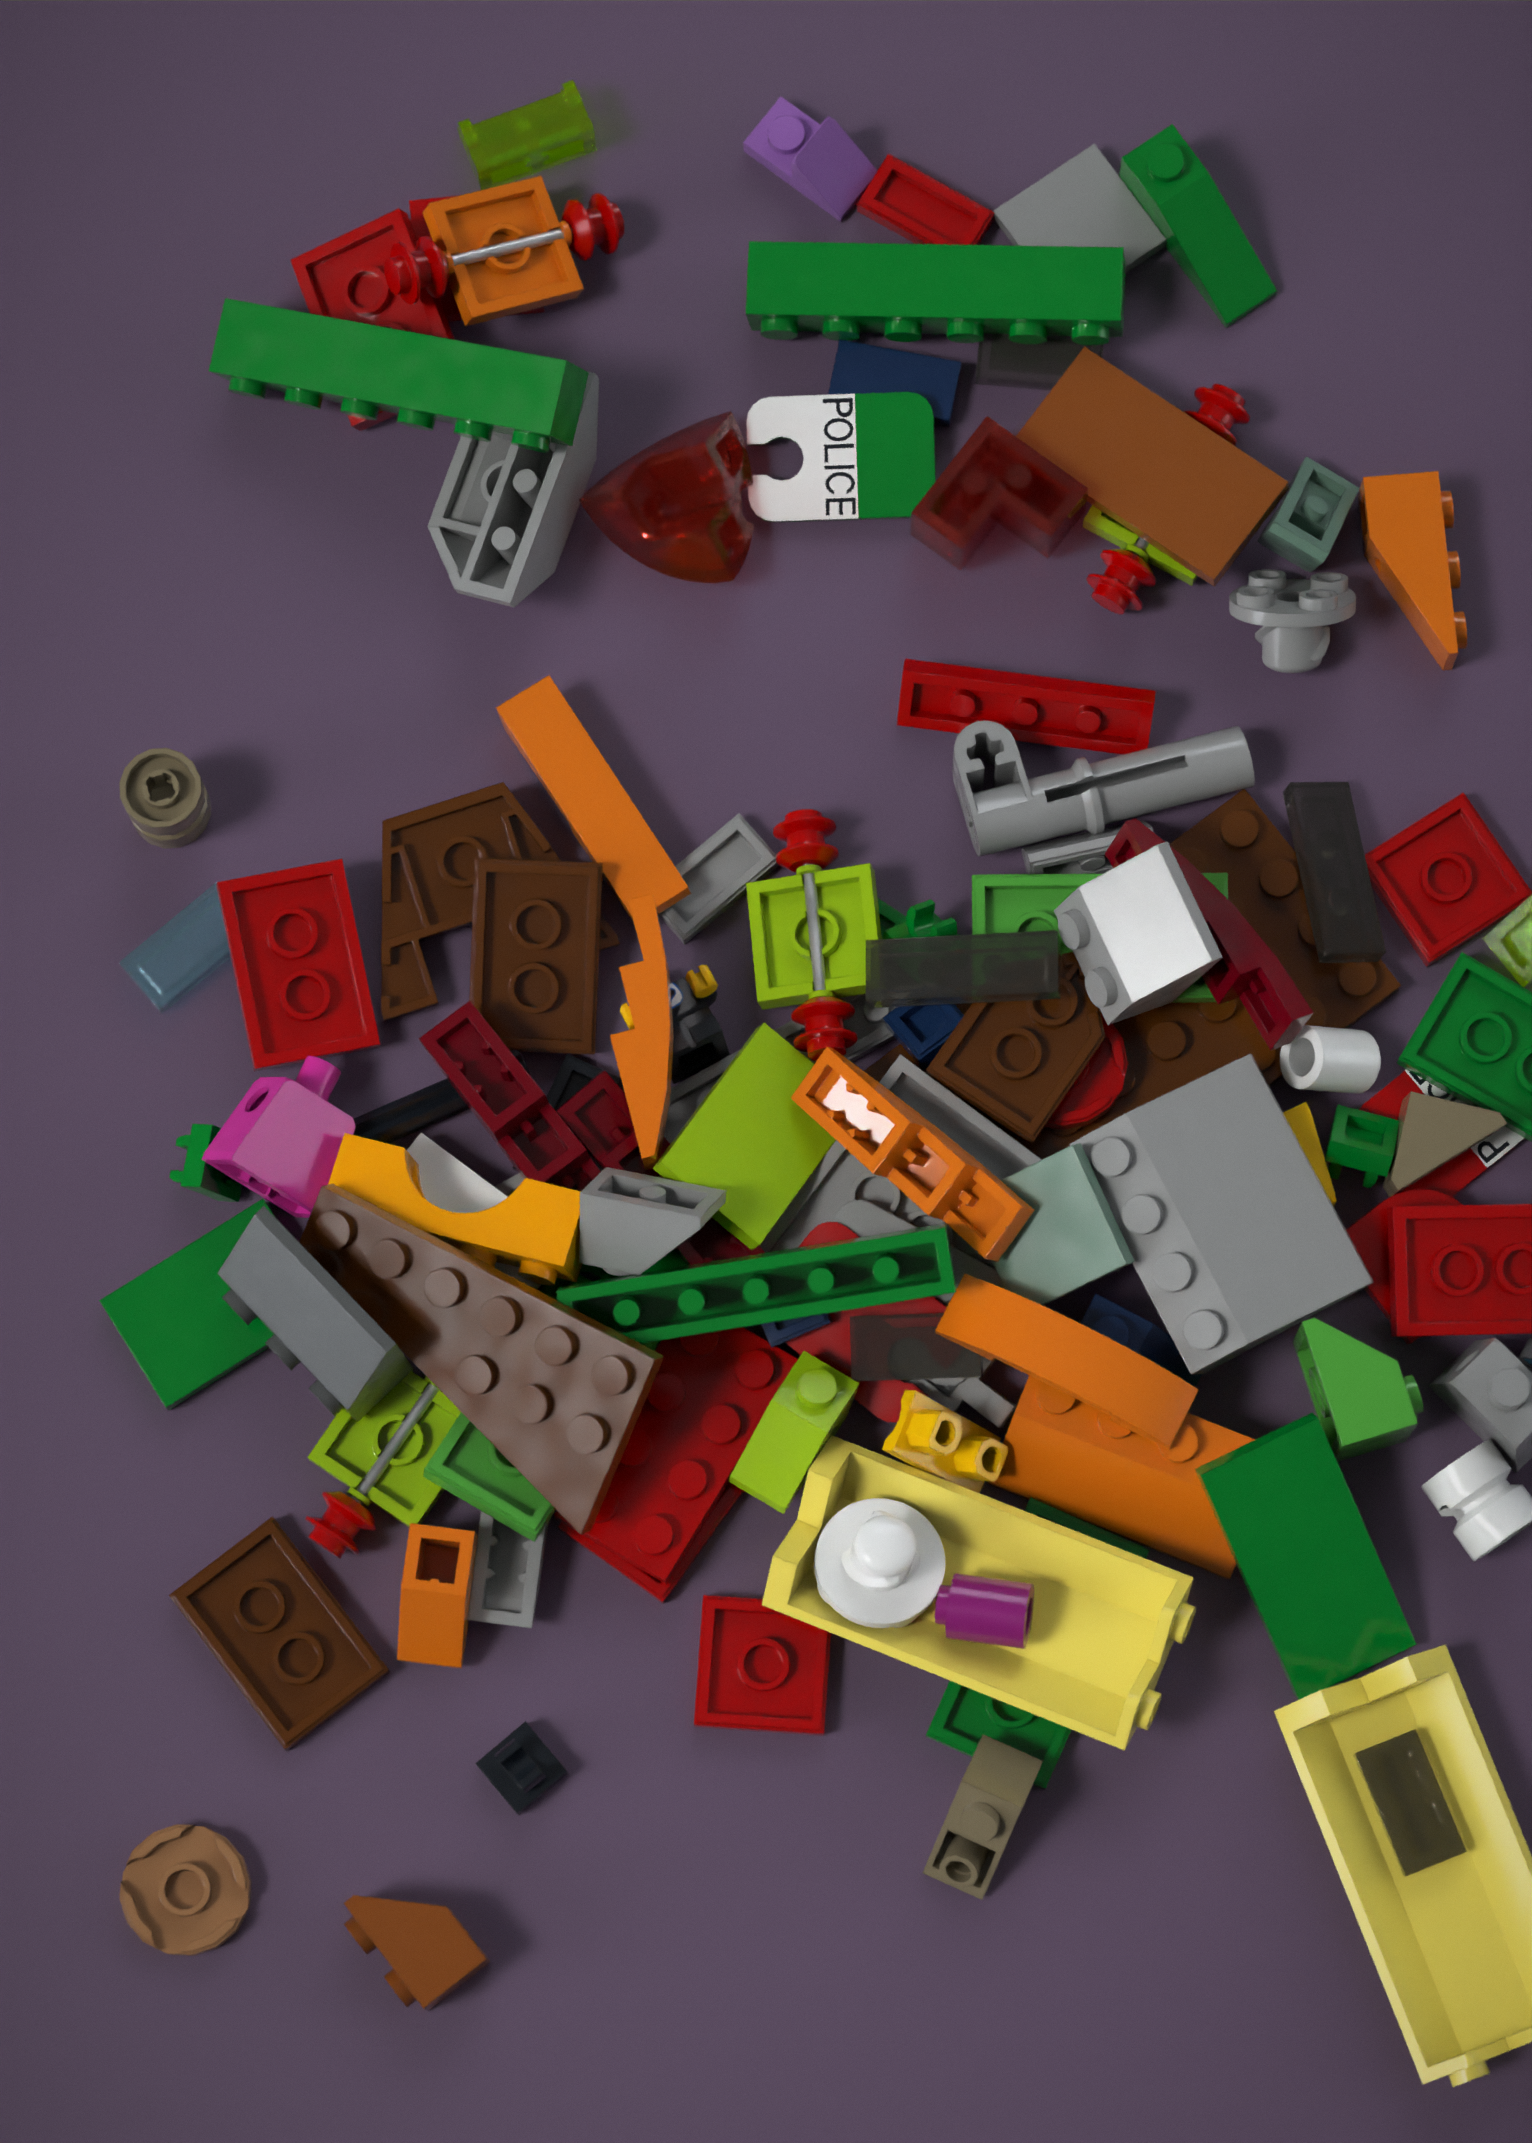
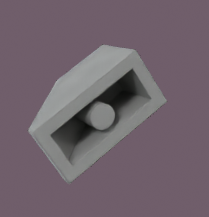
[579,1167,726,1276]

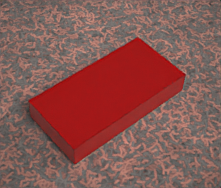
[857,154,995,245]

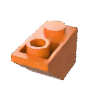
[397,1523,478,1669]

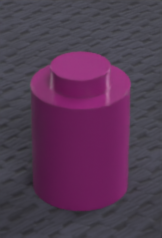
[935,1573,1034,1649]

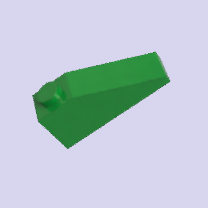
[1119,124,1277,328]

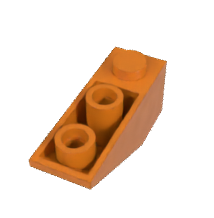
[1358,471,1467,670]

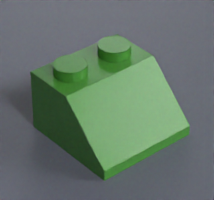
[1292,1318,1424,1462]

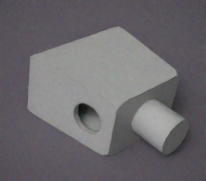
[1429,1338,1532,1473]

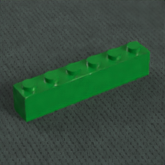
[746,241,1126,345]
[209,298,589,452]
[556,1223,957,1344]

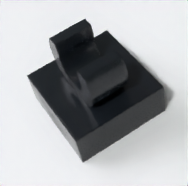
[475,1721,568,1815]

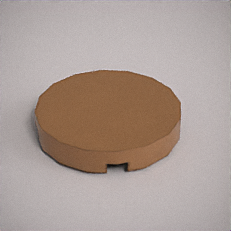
[119,1824,252,1956]

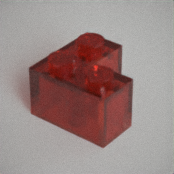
[911,416,1089,571]

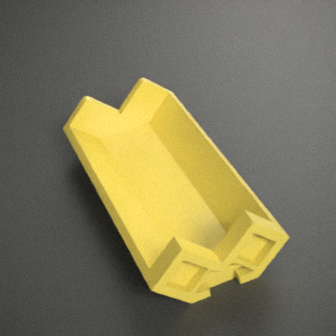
[762,1435,1196,1751]
[1274,1645,1532,2087]

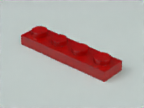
[897,658,1156,755]

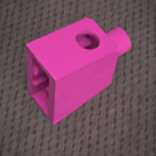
[201,1056,356,1218]

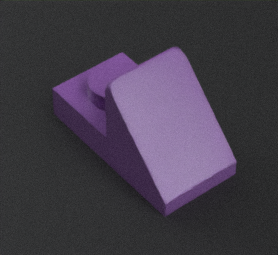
[743,97,878,222]

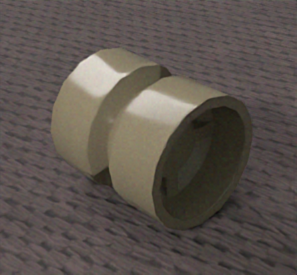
[119,748,211,849]

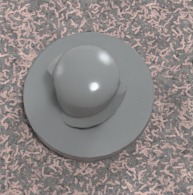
[1229,569,1356,674]

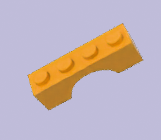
[328,1133,582,1286]

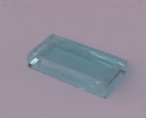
[119,882,231,1014]

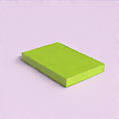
[652,1023,836,1250]

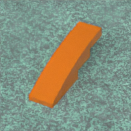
[610,893,674,1170]
[791,1047,1035,1262]

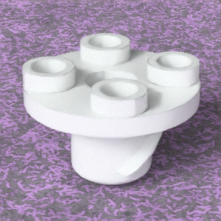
[814,1498,945,1628]

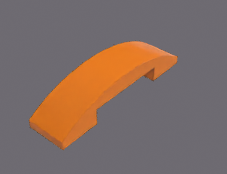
[935,1273,1199,1449]

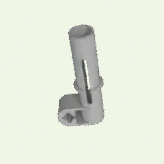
[952,721,1255,857]

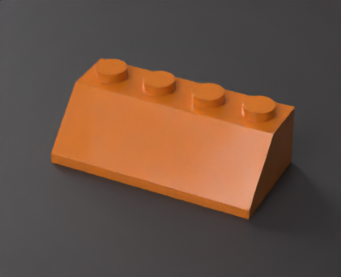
[988,1375,1255,1580]

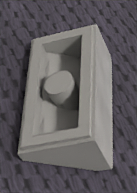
[1022,820,1153,874]

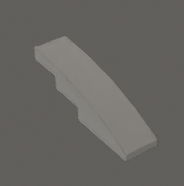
[467,1511,550,1628]

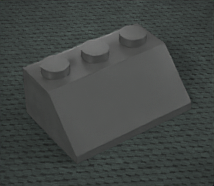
[218,1206,414,1422]

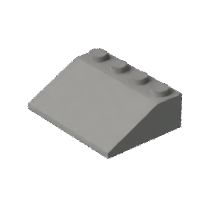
[1069,1054,1374,1374]

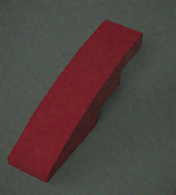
[1105,818,1314,1051]
[419,1000,601,1191]
[555,1070,765,1265]

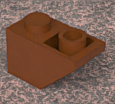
[343,1895,490,2011]

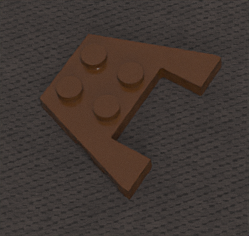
[381,782,620,1022]

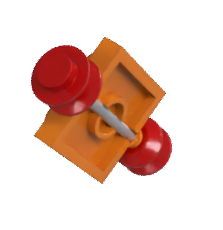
[384,176,625,327]

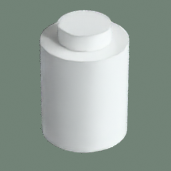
[1280,1025,1381,1094]

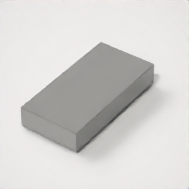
[658,813,780,945]

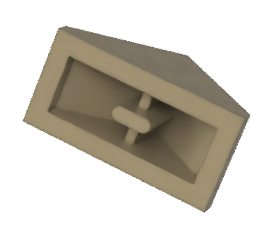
[1383,1091,1507,1197]

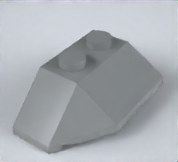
[427,371,599,608]

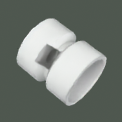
[1421,1439,1532,1562]

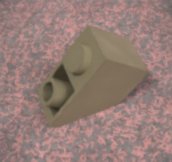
[923,1734,1043,1900]

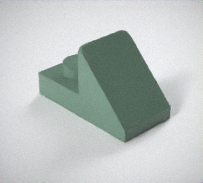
[1257,456,1360,572]

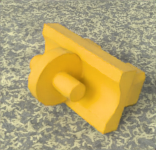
[882,1390,1008,1493]

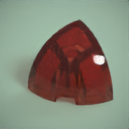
[579,411,754,583]

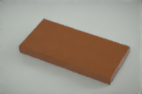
[1010,347,1289,587]

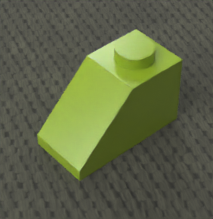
[728,1351,860,1514]

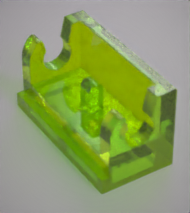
[457,80,597,190]

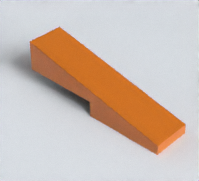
[496,675,691,922]

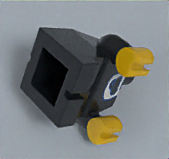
[620,964,730,1084]

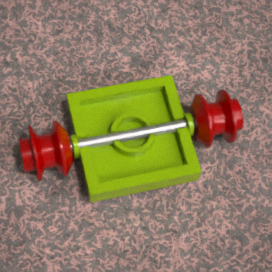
[1083,384,1250,614]
[746,809,887,1061]
[305,1371,461,1558]

